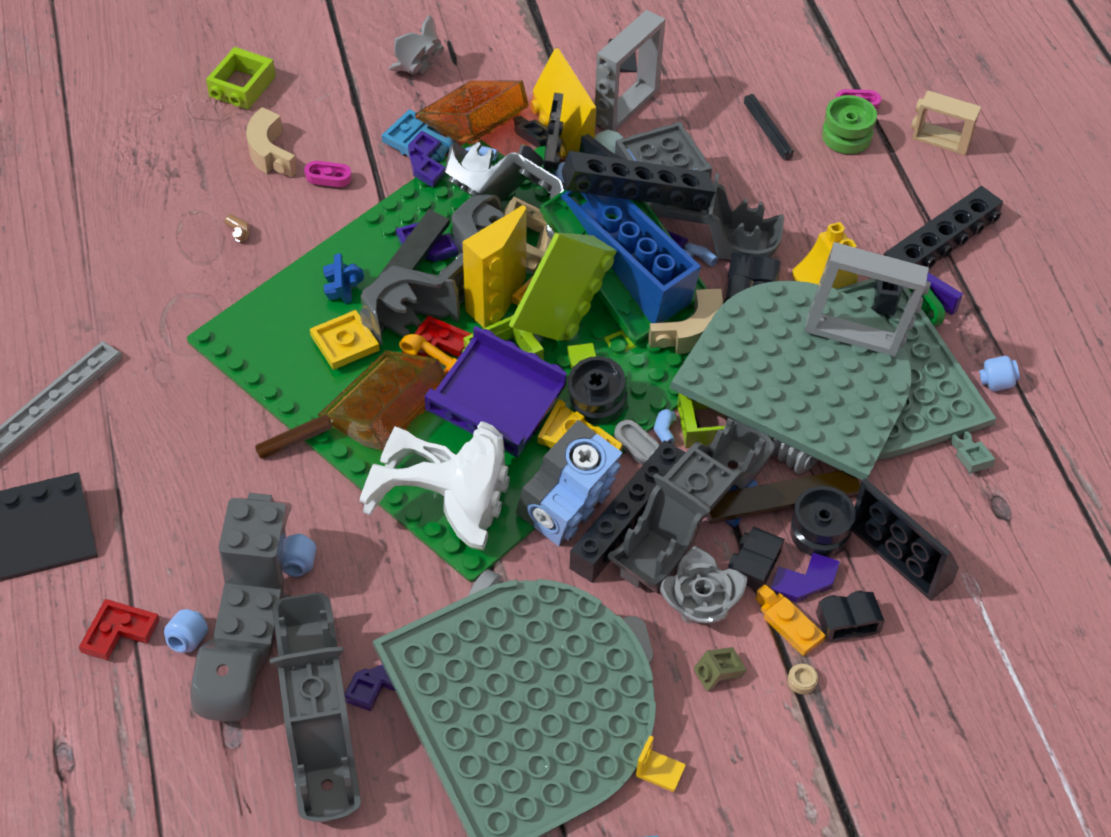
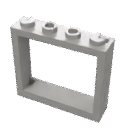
[595,10,665,131]
[804,242,931,357]

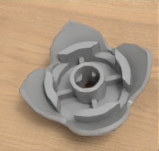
[388,15,444,75]
[660,546,747,623]

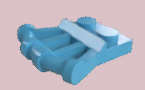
[381,109,461,162]

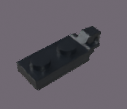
[513,116,560,147]

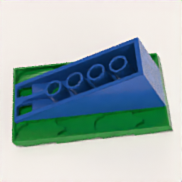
[540,190,708,346]

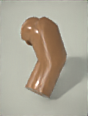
[225,214,249,242]

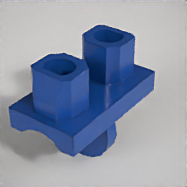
[323,253,364,304]

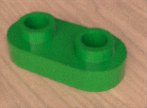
[909,288,945,327]

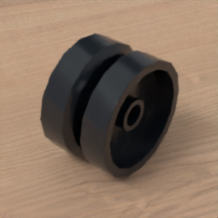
[568,356,628,425]
[790,486,856,557]

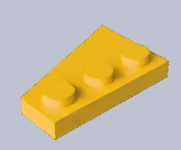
[537,399,622,451]

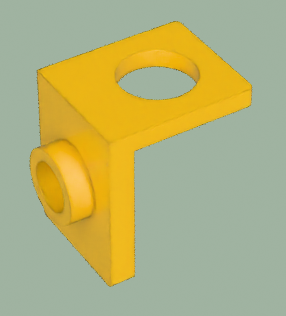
[636,735,685,792]

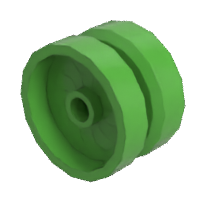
[822,95,877,154]

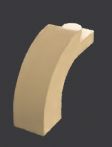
[246,107,297,178]
[648,289,723,354]

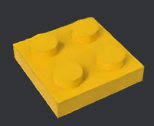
[310,310,380,370]

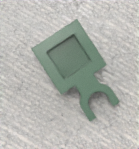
[951,431,995,474]

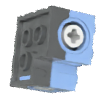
[615,121,712,177]
[516,420,622,546]

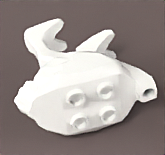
[360,421,510,551]

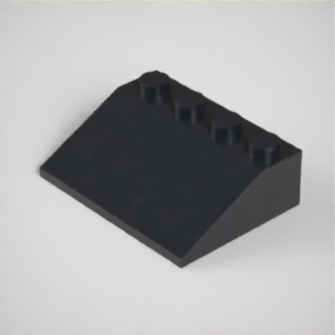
[0,472,98,581]
[852,478,959,601]

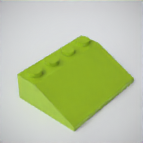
[509,232,617,340]

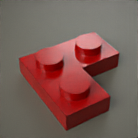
[402,316,471,366]
[79,599,160,661]

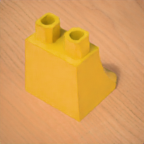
[792,222,858,289]

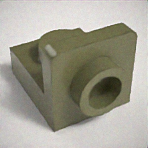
[694,647,747,691]

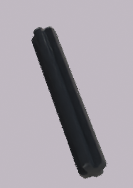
[744,93,794,160]

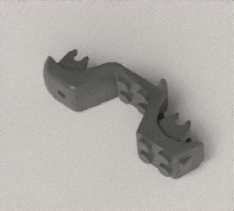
[445,142,566,240]
[647,173,784,260]
[360,194,504,346]
[608,418,774,592]
[190,493,292,722]
[270,592,361,822]

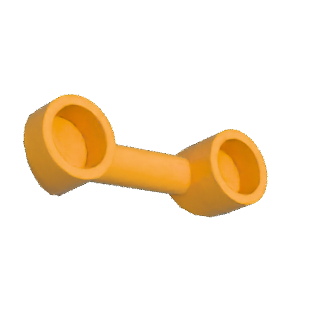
[399,334,457,378]

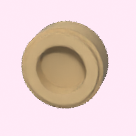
[788,664,818,694]

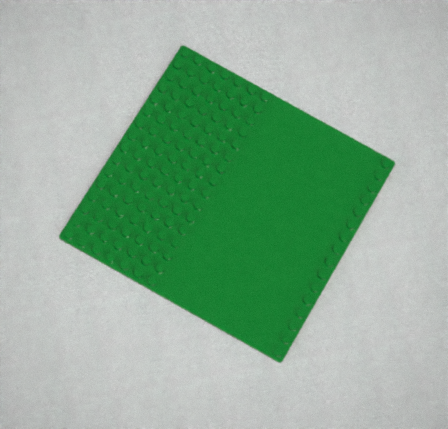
[187,137,695,582]

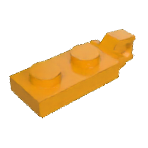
[755,585,826,656]

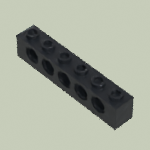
[561,151,716,211]
[883,185,1003,269]
[569,440,686,583]

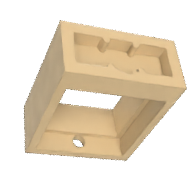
[911,90,981,155]
[503,197,551,274]

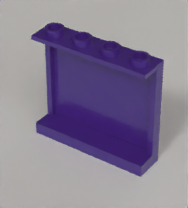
[425,326,567,458]

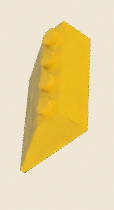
[530,48,596,161]
[462,205,526,328]

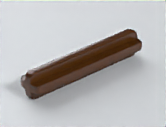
[255,414,332,459]

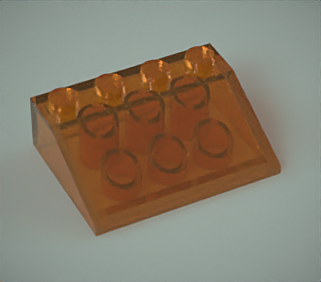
[415,80,529,144]
[318,350,446,450]

